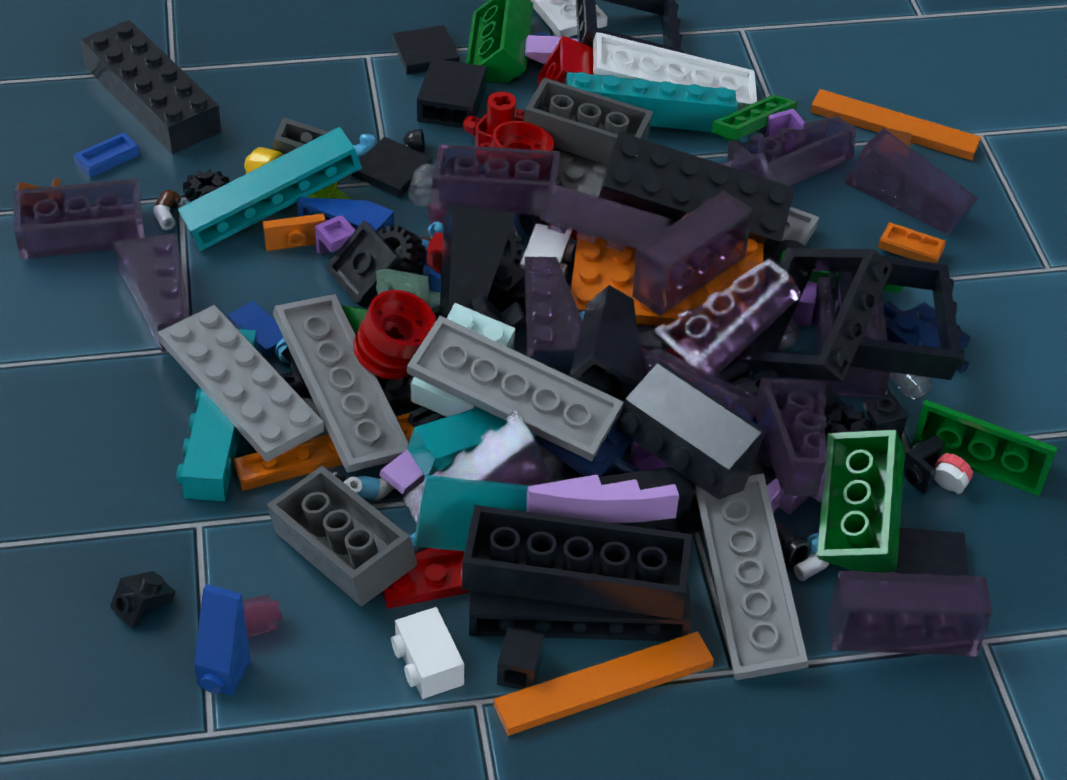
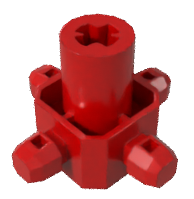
[463,92,525,164]

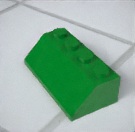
[466,0,533,84]
[911,400,1058,496]
[817,430,905,574]

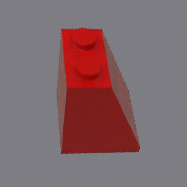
[538,36,593,86]

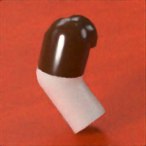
[153,190,181,230]

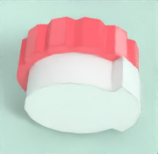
[934,453,973,495]

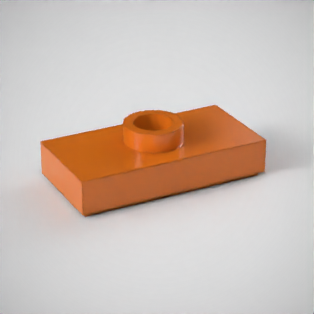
[263,213,326,251]
[878,222,946,263]

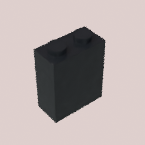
[417,58,487,129]

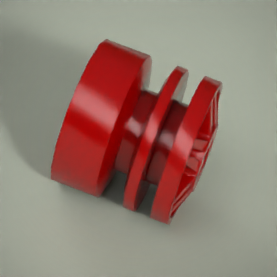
[485,121,554,198]
[353,290,436,380]

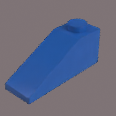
[297,197,395,231]
[194,584,251,696]

